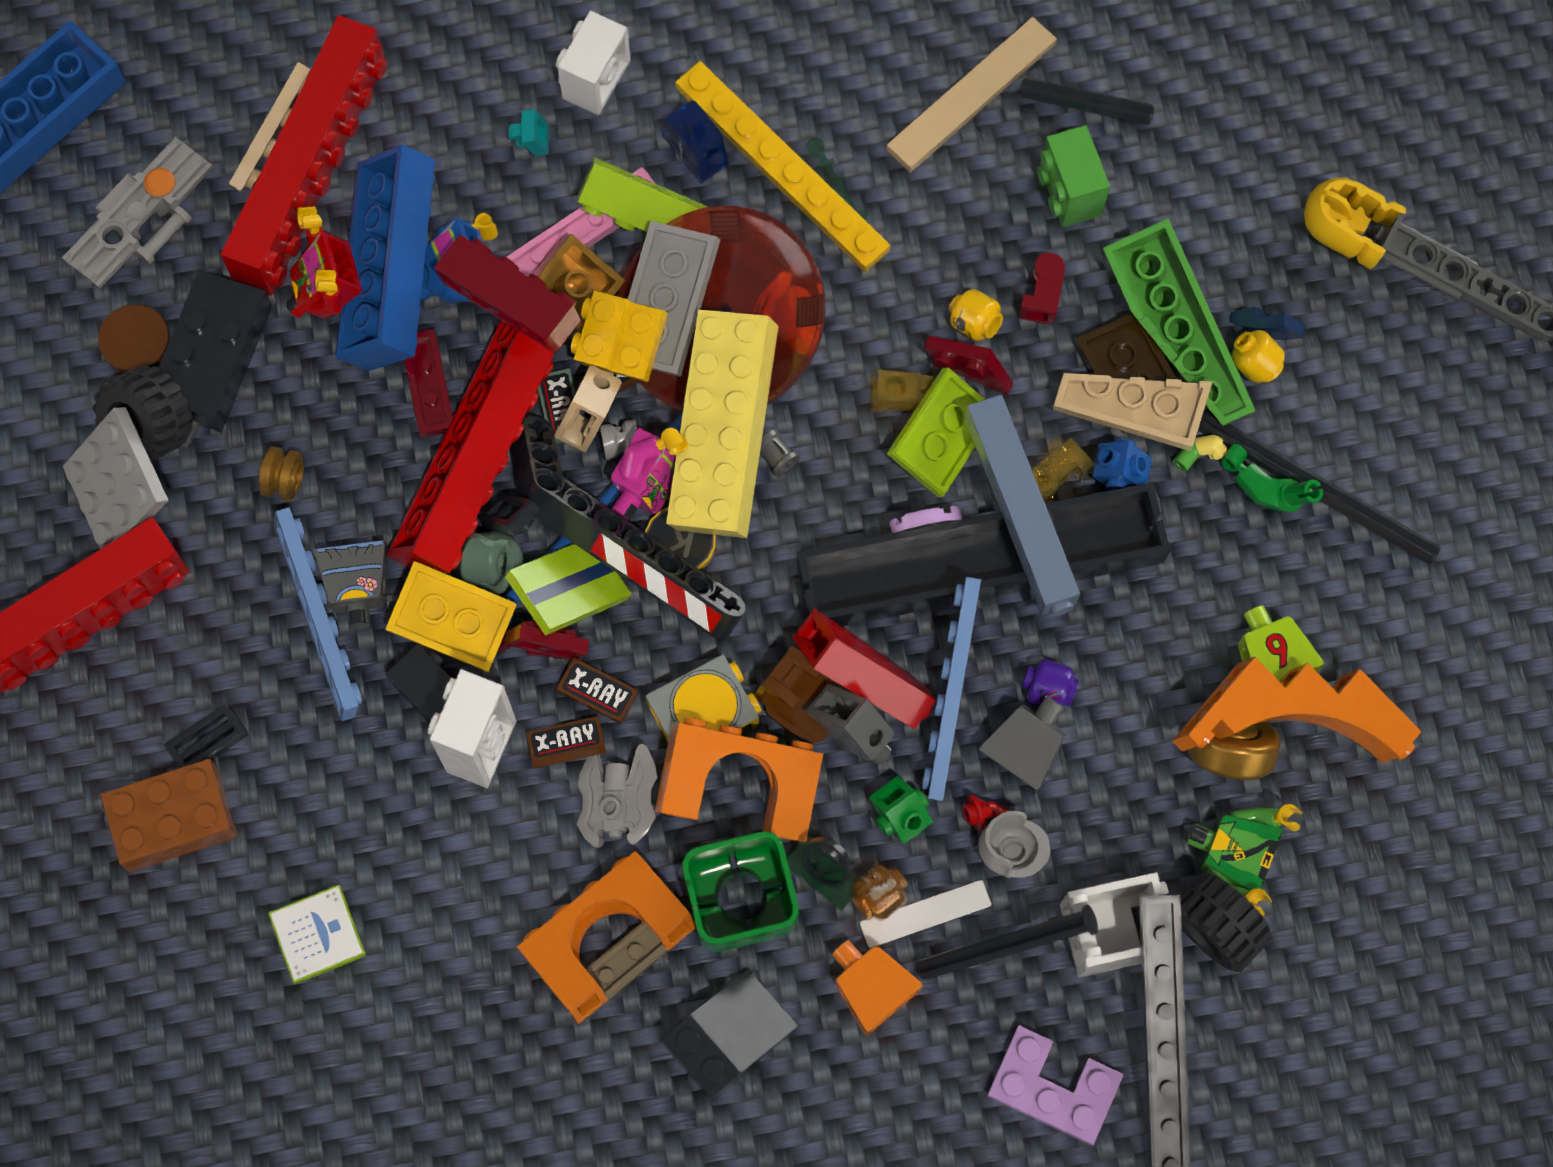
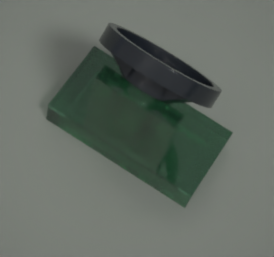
[787,835,866,912]

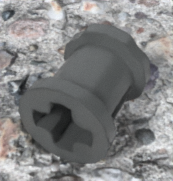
[760,429,800,477]

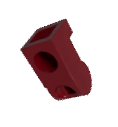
[1018,252,1065,326]

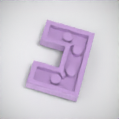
[987,1025,1124,1146]

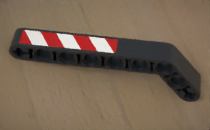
[510,416,746,639]

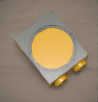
[645,654,762,742]

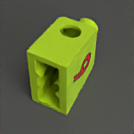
[1238,605,1324,682]

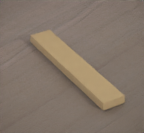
[886,17,1057,173]

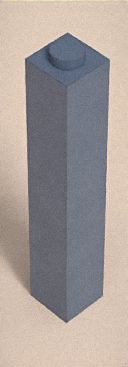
[965,394,1080,616]

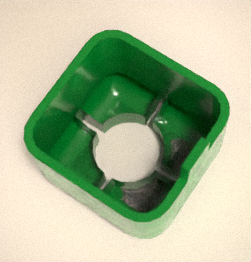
[683,832,799,952]

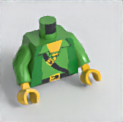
[1186,804,1303,916]

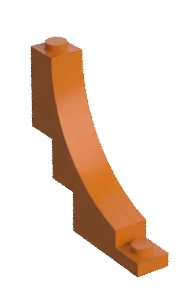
[1172,657,1421,763]

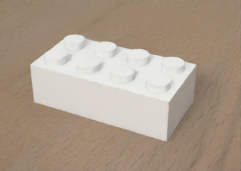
[428,669,517,788]

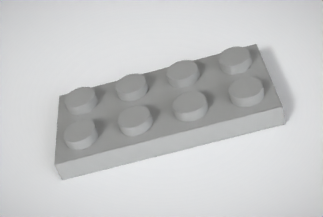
[628,221,720,377]

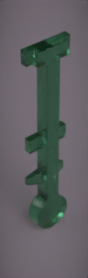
[807,138,869,218]

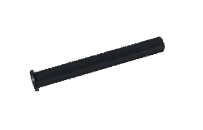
[917,904,1098,979]

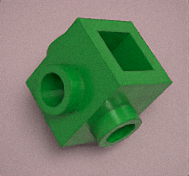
[868,776,933,844]

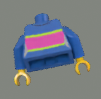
[421,213,498,304]

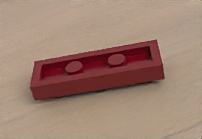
[405,329,453,439]

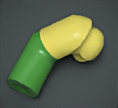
[1173,434,1227,472]

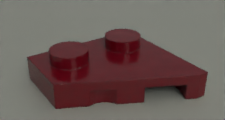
[924,336,1013,395]
[497,621,589,660]

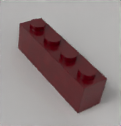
[434,235,581,354]

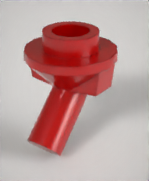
[962,794,1010,831]

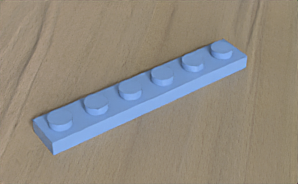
[274,507,362,721]
[922,577,981,801]

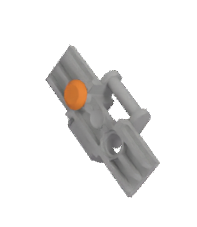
[62,137,213,288]

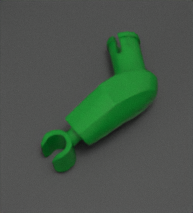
[1222,444,1323,512]

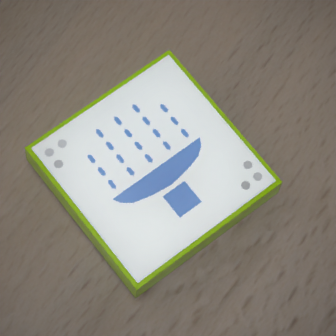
[268,885,367,985]

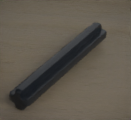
[1019,77,1154,125]

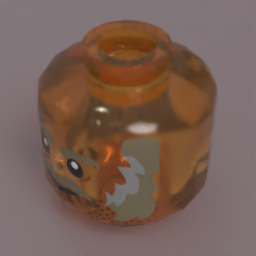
[851,865,908,921]

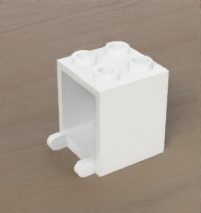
[1060,872,1169,978]

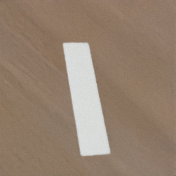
[860,880,991,948]

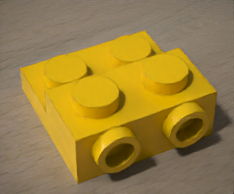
[571,291,668,382]

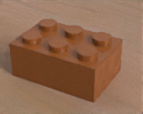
[101,759,238,873]

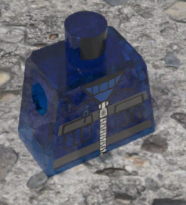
[662,100,729,184]

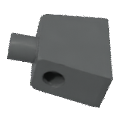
[805,684,894,764]
[979,695,1066,790]

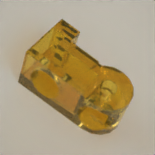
[871,370,936,413]
[1032,438,1095,503]

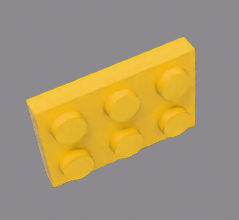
[385,561,517,672]

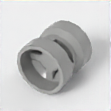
[600,419,637,461]

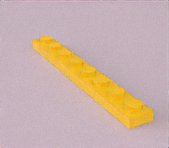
[675,61,891,272]

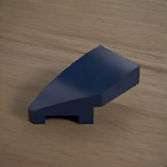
[1230,306,1305,340]

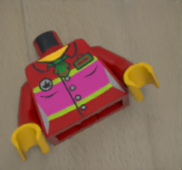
[286,207,362,319]

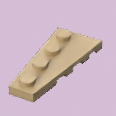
[229,62,311,193]
[1053,373,1212,451]

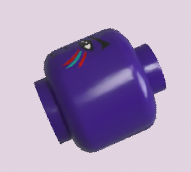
[1022,659,1079,707]

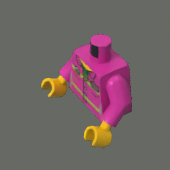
[611,428,689,521]

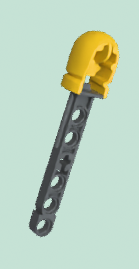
[1304,178,1553,347]

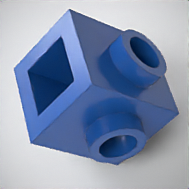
[1093,438,1152,491]

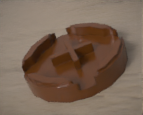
[98,304,170,373]

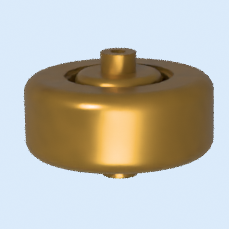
[1188,722,1281,780]

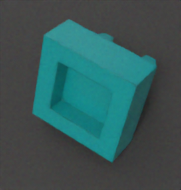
[508,109,549,157]

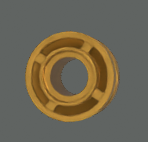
[259,446,304,501]

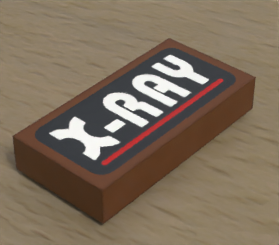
[556,658,639,725]
[526,716,606,769]

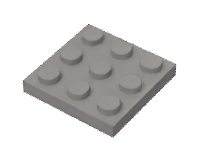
[63,407,169,549]

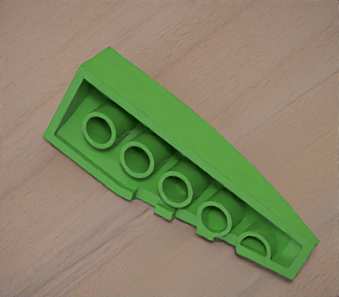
[1103,219,1256,426]

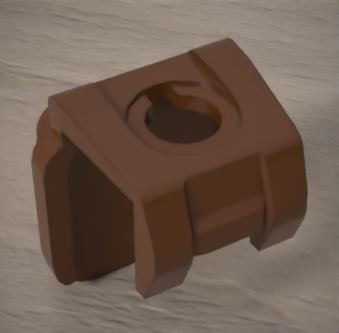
[755,646,852,744]

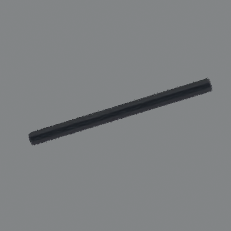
[1198,409,1440,564]

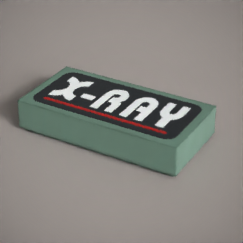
[538,368,580,444]

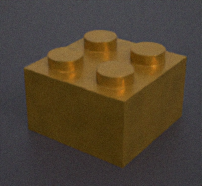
[533,234,625,340]

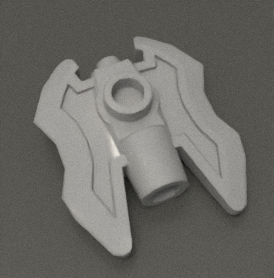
[576,744,657,848]

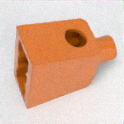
[832,940,923,1037]

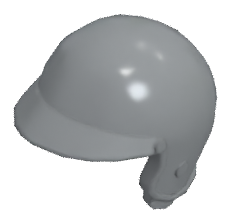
[978,811,1051,878]

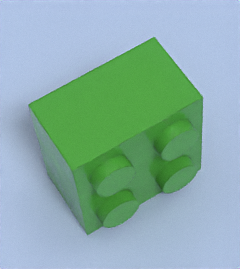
[1037,125,1110,228]

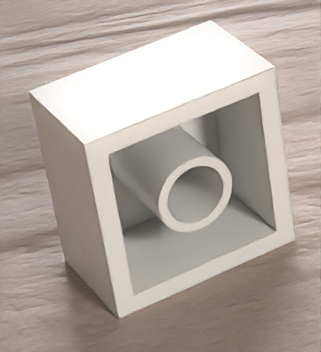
[556,10,631,116]

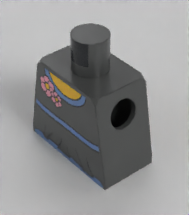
[315,540,389,630]

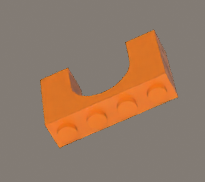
[654,717,823,842]
[517,851,696,1024]

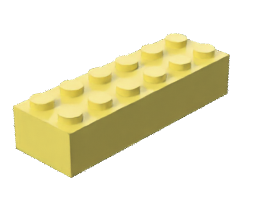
[666,309,778,538]

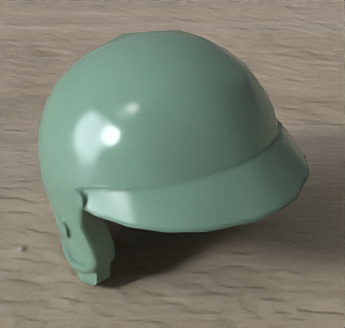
[460,531,524,595]

